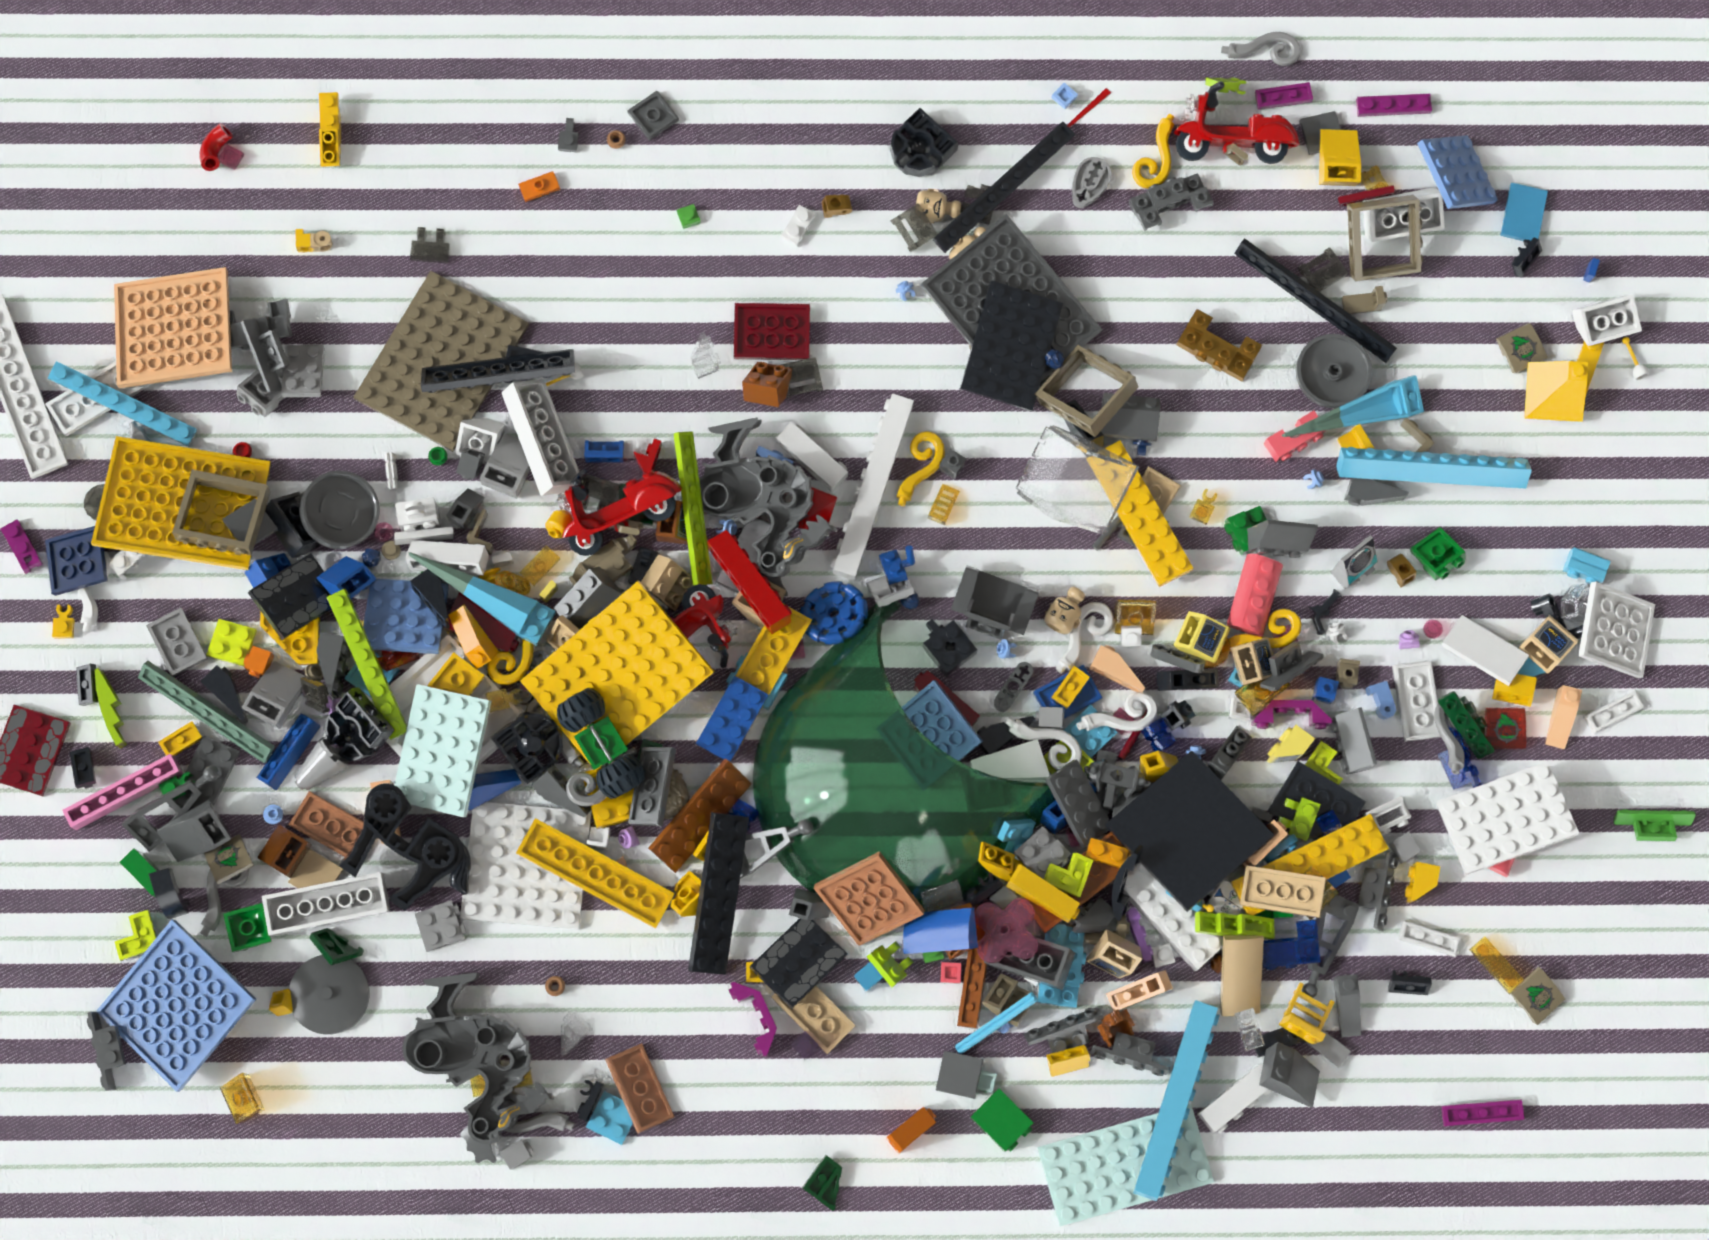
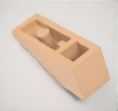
[1089,645,1145,692]
[1545,685,1582,749]
[1106,970,1173,1011]

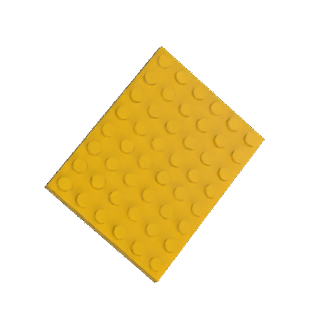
[91,436,271,570]
[520,581,715,771]

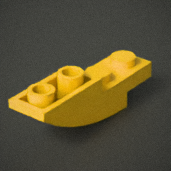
[319,92,341,167]
[978,841,1025,882]

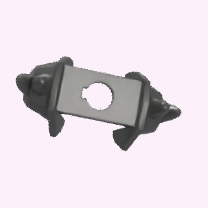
[1084,759,1152,799]

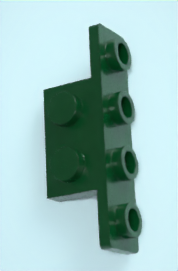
[1438,691,1495,759]

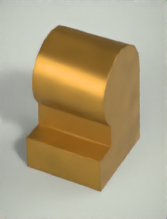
[821,195,852,218]
[1387,553,1417,588]

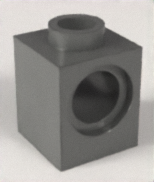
[456,448,485,480]
[939,448,966,480]

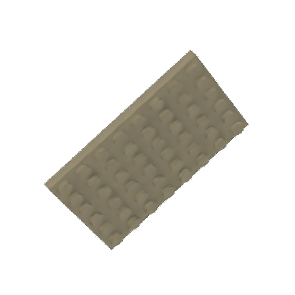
[353,271,529,452]

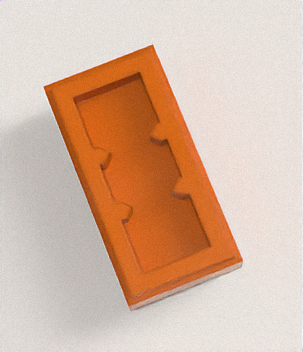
[518,171,560,202]

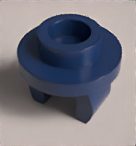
[1132,440,1152,456]

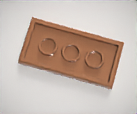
[289,791,363,857]
[605,1043,675,1133]

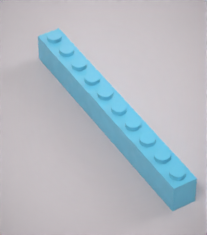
[1336,447,1532,489]
[1133,1000,1220,1201]

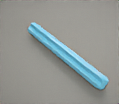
[955,992,1038,1054]

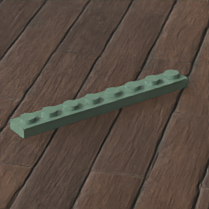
[138,660,275,764]

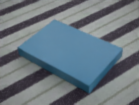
[1500,183,1548,241]

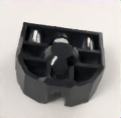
[890,108,958,177]
[324,687,395,761]
[490,711,563,784]

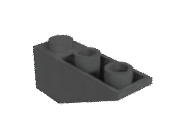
[1207,726,1252,780]

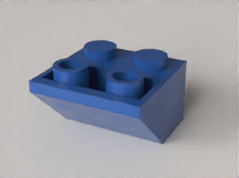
[244,553,292,588]
[317,556,376,601]

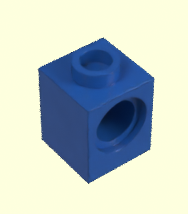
[1311,677,1339,704]

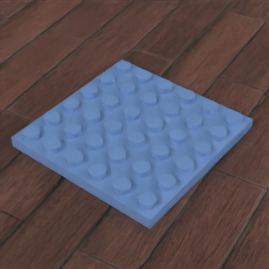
[96,919,256,1092]

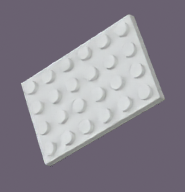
[1436,761,1579,875]

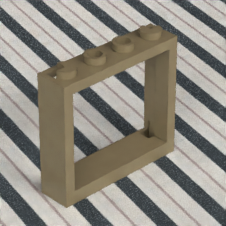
[1347,195,1423,282]
[1035,345,1139,437]
[172,469,271,555]

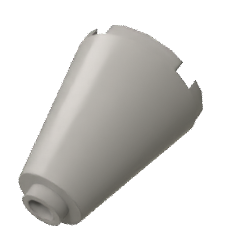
[295,737,349,790]

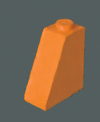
[886,1106,936,1154]

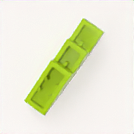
[95,668,127,749]
[1195,911,1275,939]

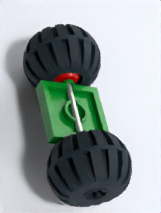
[557,688,645,799]

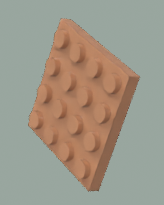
[814,851,925,946]

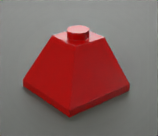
[797,487,837,530]

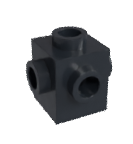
[1161,700,1196,731]

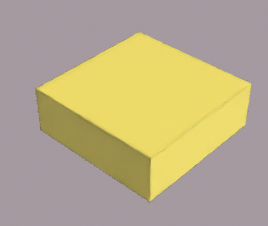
[539,580,558,603]

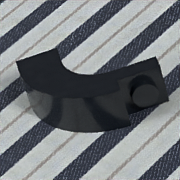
[149,868,190,919]

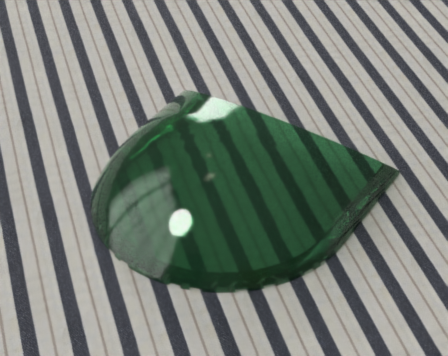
[753,601,1056,912]

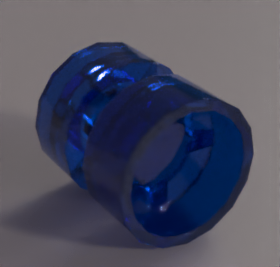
[1141,718,1177,752]
[729,799,759,832]

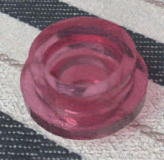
[374,522,394,541]

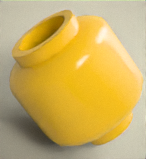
[545,510,572,538]

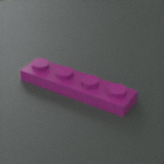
[1356,94,1432,117]
[1441,1100,1525,1126]

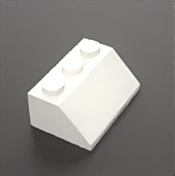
[1572,295,1642,346]

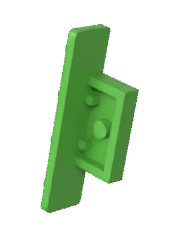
[1613,809,1696,841]

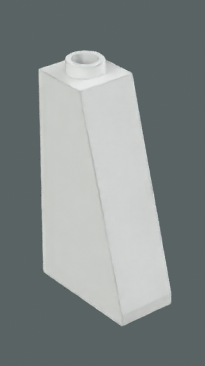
[968,739,1050,782]

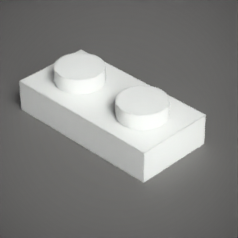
[781,205,815,246]

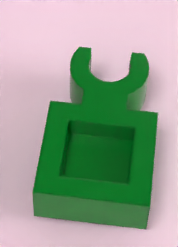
[159,772,195,800]

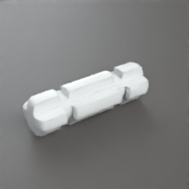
[384,452,399,490]

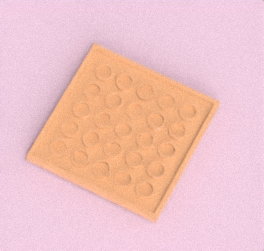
[114,267,232,389]

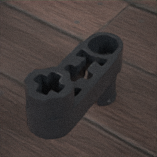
[1531,593,1584,639]

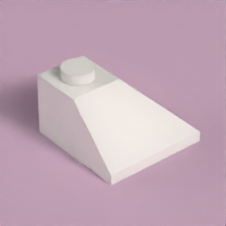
[455,418,504,464]

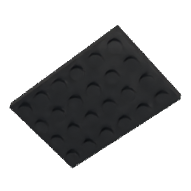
[960,280,1063,412]

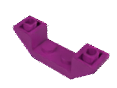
[1251,700,1332,730]
[728,982,777,1057]

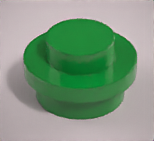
[428,447,448,466]

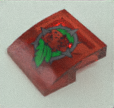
[1485,708,1526,749]

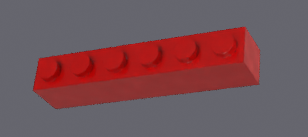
[707,530,792,634]

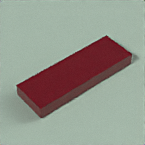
[1338,185,1396,207]

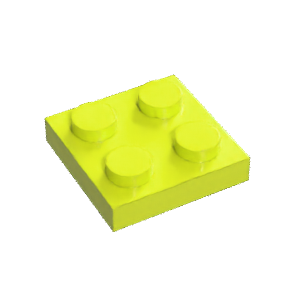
[206,619,257,667]

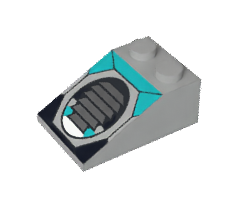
[1330,535,1378,589]

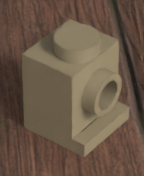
[1335,658,1360,689]

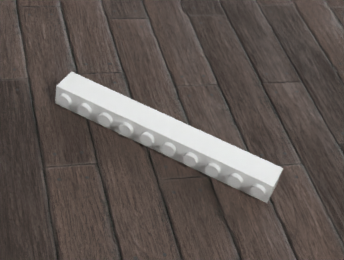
[831,394,914,581]

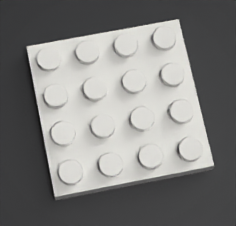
[1579,582,1655,678]

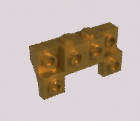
[1176,309,1263,382]

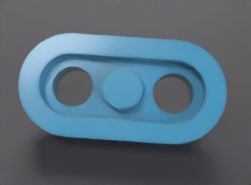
[1264,834,1299,864]

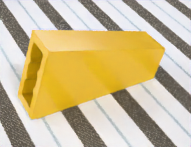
[1006,864,1080,923]

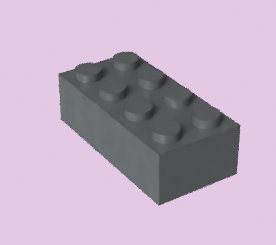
[984,925,1075,991]

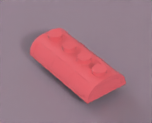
[1226,554,1283,637]

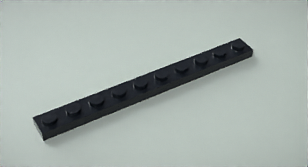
[933,121,1076,253]
[1234,238,1397,363]

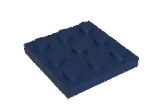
[45,526,108,596]

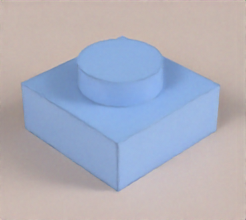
[1051,83,1078,109]

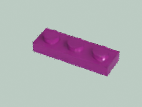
[1255,82,1313,110]

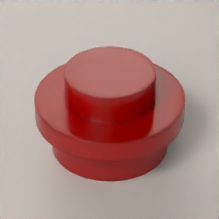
[233,442,252,458]

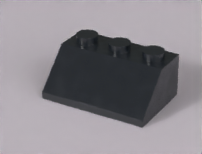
[265,492,321,559]

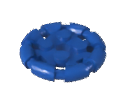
[800,581,868,645]

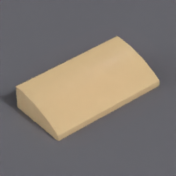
[1220,935,1264,1016]

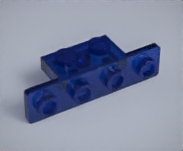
[1437,727,1484,790]

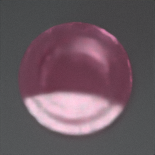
[1423,619,1443,639]

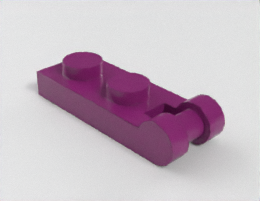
[0,519,43,574]

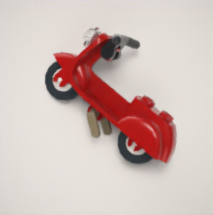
[1174,81,1300,166]
[556,469,683,556]
[670,584,738,668]

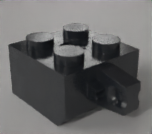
[922,619,978,677]

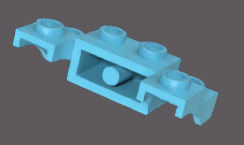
[1037,924,1086,1008]

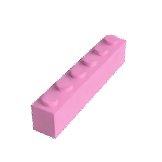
[62,754,183,830]

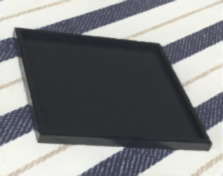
[1105,751,1274,912]

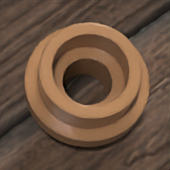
[607,130,626,149]
[545,976,565,996]

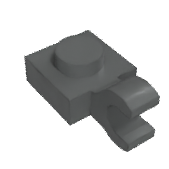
[558,118,579,153]

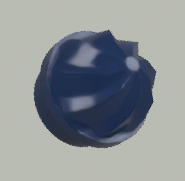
[1045,349,1065,369]
[362,549,381,568]
[900,591,920,610]

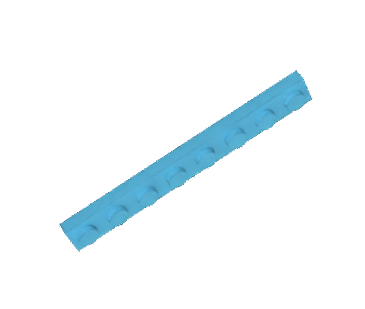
[48,361,197,447]

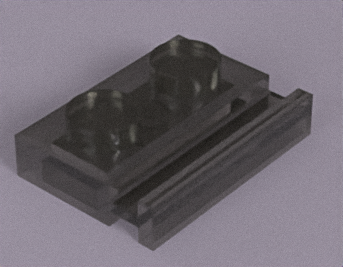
[300,676,330,714]

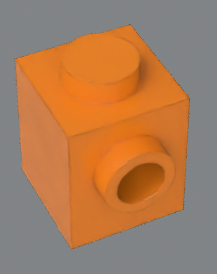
[244,646,274,678]

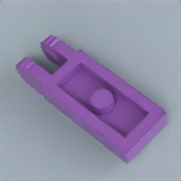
[1126,907,1154,964]

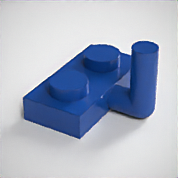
[878,545,915,585]

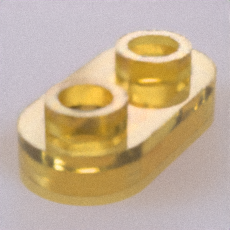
[495,570,531,596]

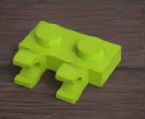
[1205,77,1247,95]
[1278,797,1321,841]
[867,941,914,987]

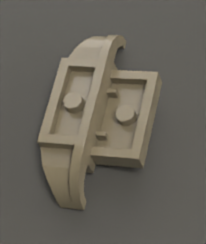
[569,534,637,585]

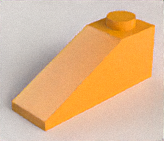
[448,605,499,669]

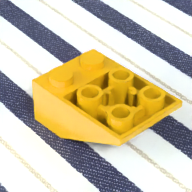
[1319,129,1361,186]

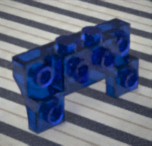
[1262,919,1321,970]

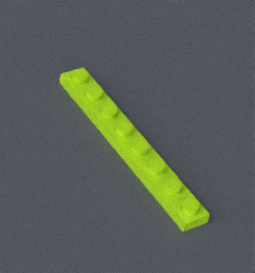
[673,431,713,585]
[327,589,407,740]

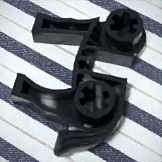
[339,783,471,911]

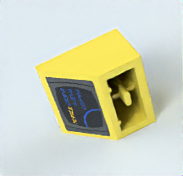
[1174,611,1230,663]
[1267,724,1315,763]

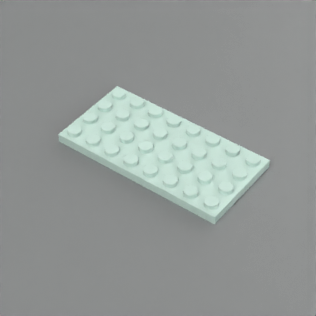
[1037,1104,1214,1226]

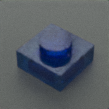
[1316,810,1343,836]

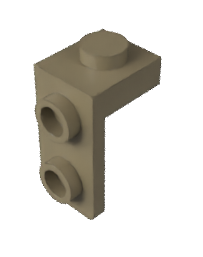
[1341,286,1387,314]
[1400,418,1434,453]
[467,508,494,555]
[1084,915,1130,945]

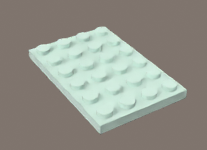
[395,684,491,817]

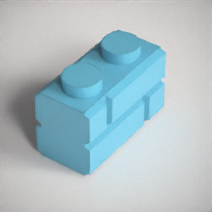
[1563,547,1610,585]

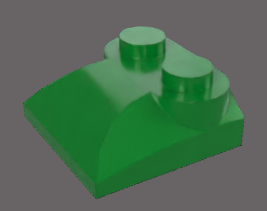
[223,903,272,953]

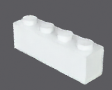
[776,422,848,493]
[405,540,489,576]
[1197,1063,1272,1133]

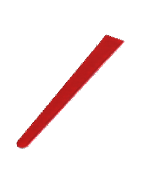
[1067,88,1111,128]

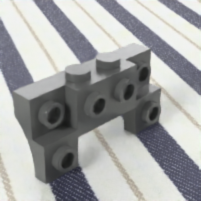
[1128,173,1214,231]
[230,299,292,350]

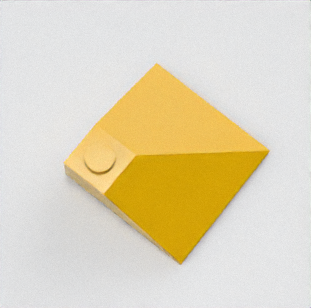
[1524,361,1588,422]

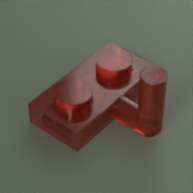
[377,650,420,671]

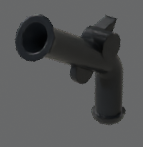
[1309,589,1342,635]

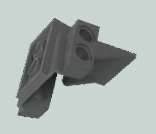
[951,565,1039,640]

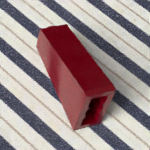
[444,592,519,653]
[914,670,980,726]

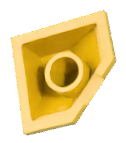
[671,870,701,917]

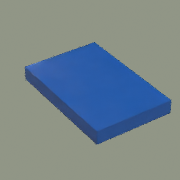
[1033,664,1103,719]

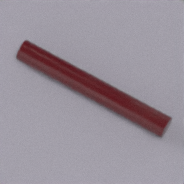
[1118,708,1148,761]

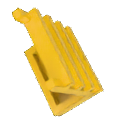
[1279,982,1334,1044]

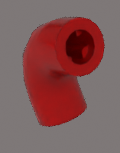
[199,123,233,171]

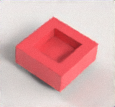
[940,962,961,984]

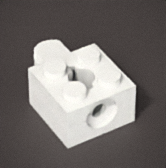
[395,497,442,532]

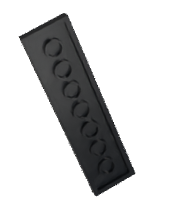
[421,349,575,393]
[688,812,749,975]

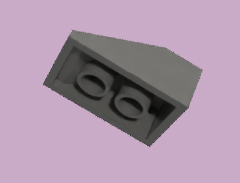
[1259,1042,1320,1108]

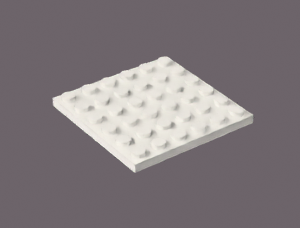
[460,802,592,930]

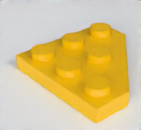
[260,611,320,665]
[583,768,634,829]

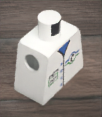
[1206,880,1243,915]

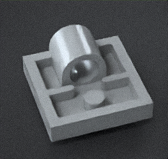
[866,575,915,607]

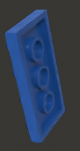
[696,676,769,762]

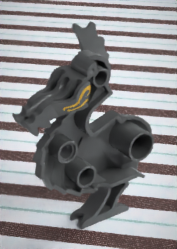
[699,417,837,596]
[402,972,554,1163]

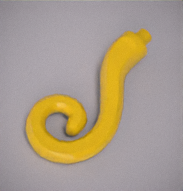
[1132,114,1175,189]
[896,431,945,507]
[1222,609,1302,654]
[487,639,534,685]

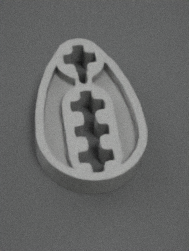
[1072,157,1112,208]

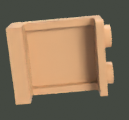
[1242,820,1288,868]

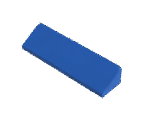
[256,713,320,790]

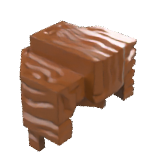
[1097,1009,1135,1047]

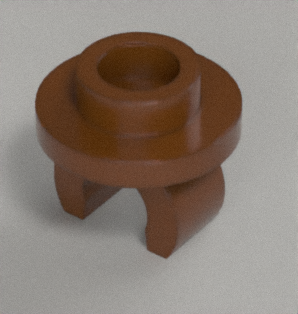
[1210,954,1222,974]

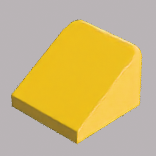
[268,989,293,1016]

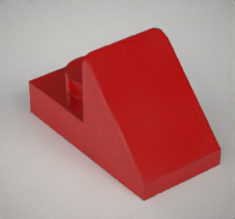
[633,438,662,474]

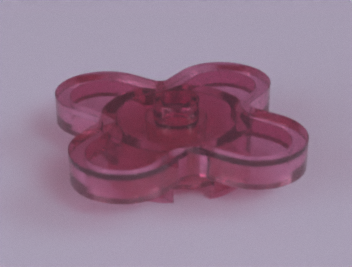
[975,898,1038,963]

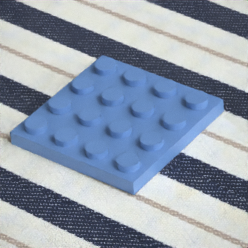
[1417,135,1498,209]
[363,579,449,654]
[876,680,983,790]

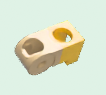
[295,229,333,253]

